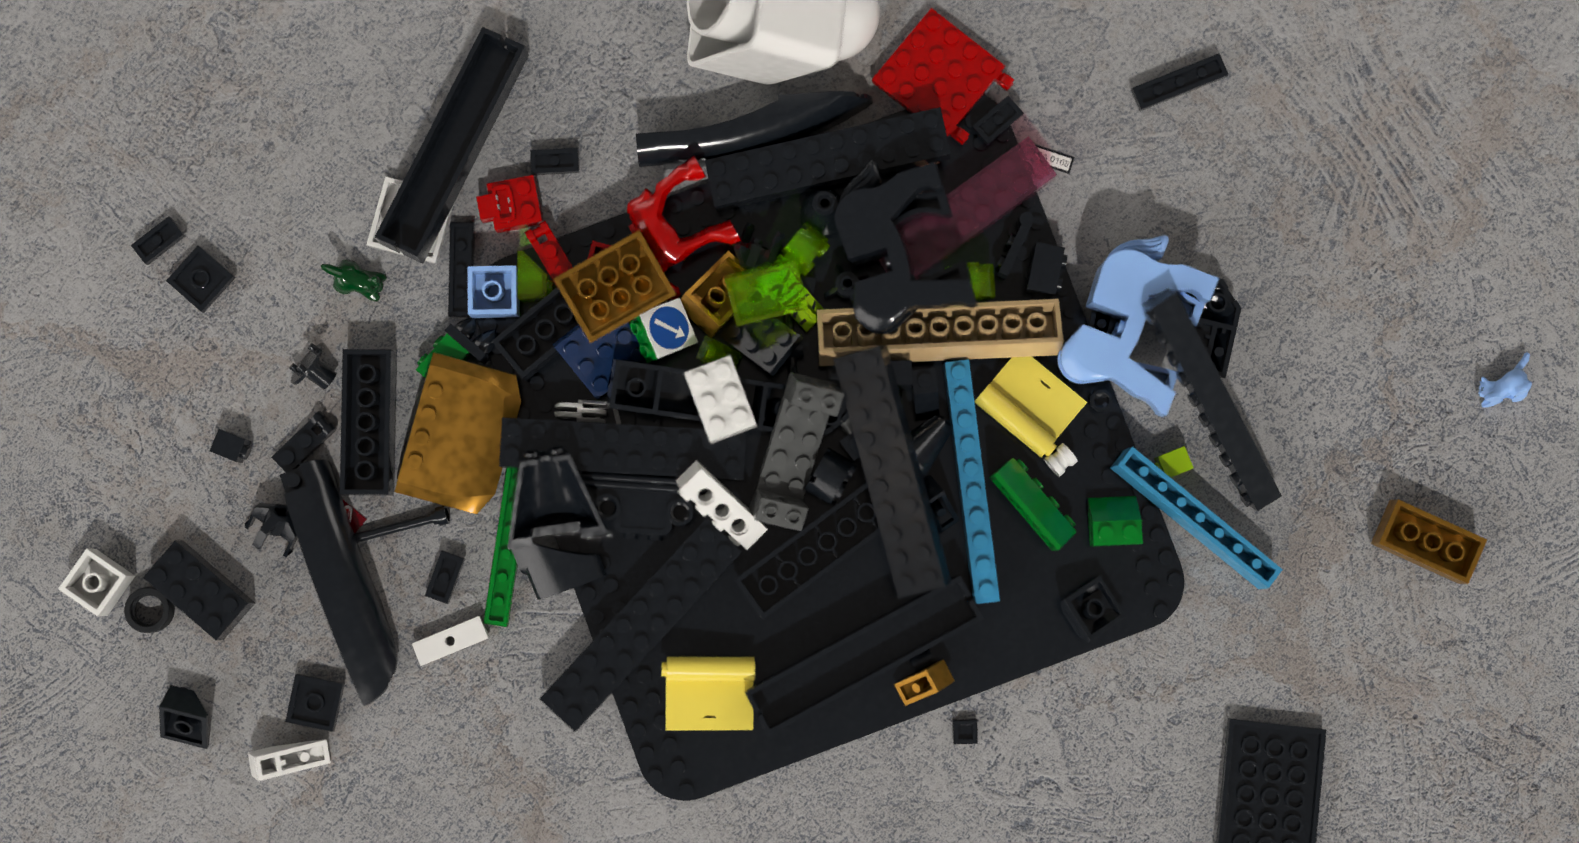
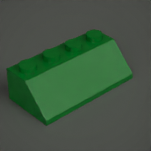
[989,458,1077,551]

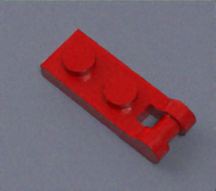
[524,221,573,287]

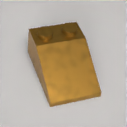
[681,250,758,338]

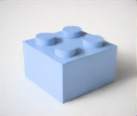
[468,266,520,318]

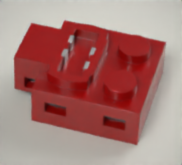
[476,175,544,233]

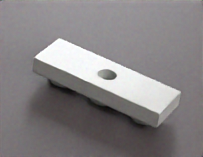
[412,616,489,666]

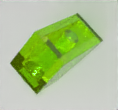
[517,250,554,302]

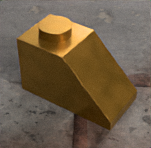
[894,659,955,706]

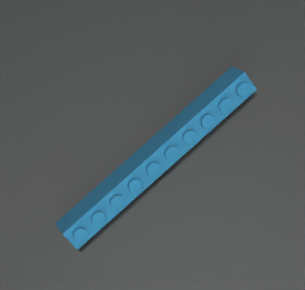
[943,360,1000,604]

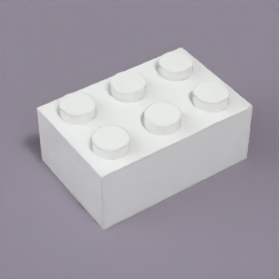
[684,356,758,444]

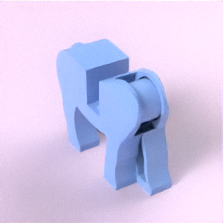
[1057,235,1219,417]

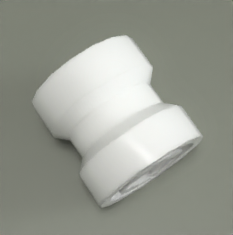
[1044,443,1078,477]

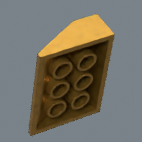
[554,231,676,343]

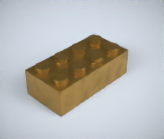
[1371,499,1487,584]

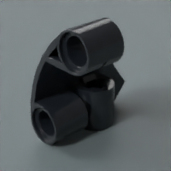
[511,542,607,600]

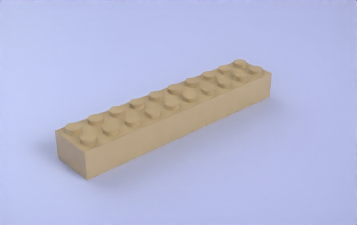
[817,299,1064,366]

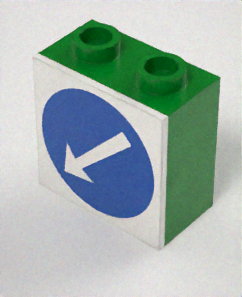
[630,298,698,363]

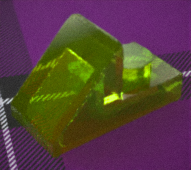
[696,336,743,371]

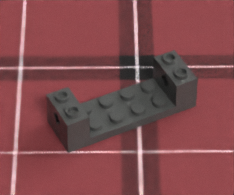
[749,372,844,531]

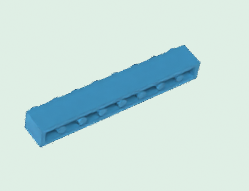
[1110,446,1283,590]

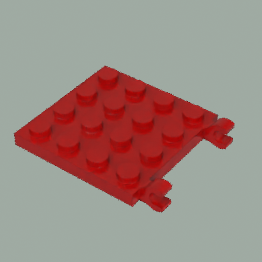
[871,8,1014,145]

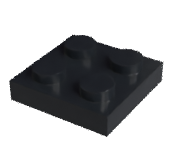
[166,245,236,313]
[285,674,345,732]

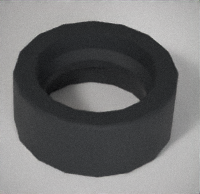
[124,587,175,633]

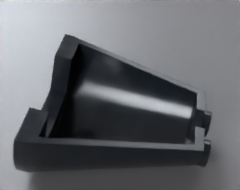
[508,446,606,550]

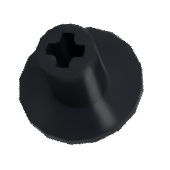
[289,343,337,390]

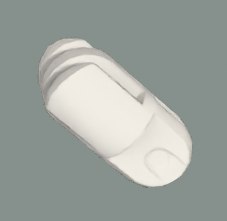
[554,400,607,423]

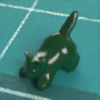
[321,259,387,302]

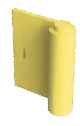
[974,356,1087,457]
[661,657,755,731]

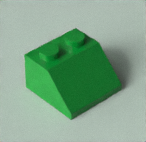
[1087,496,1143,546]

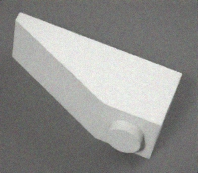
[248,739,330,781]

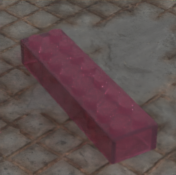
[877,136,1057,280]

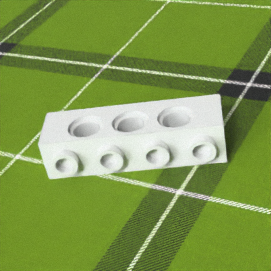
[676,460,768,550]

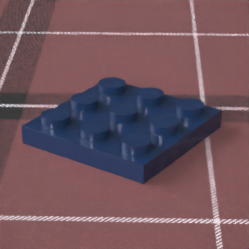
[552,322,646,399]

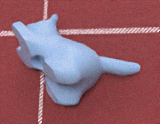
[1478,352,1532,408]

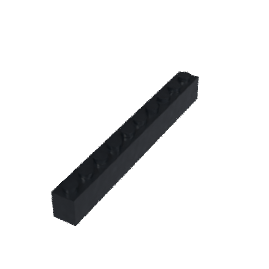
[1143,289,1282,511]

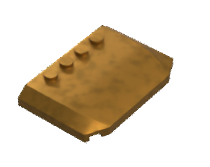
[394,352,521,514]

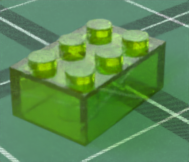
[725,258,808,326]

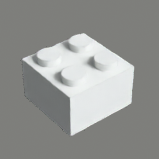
[58,549,135,617]

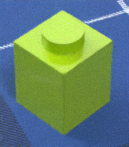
[1154,446,1194,478]

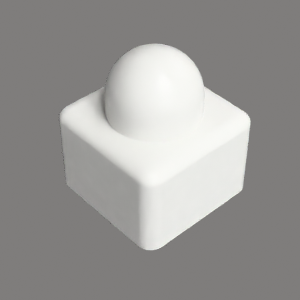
[687,0,880,85]

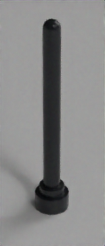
[355,505,450,543]

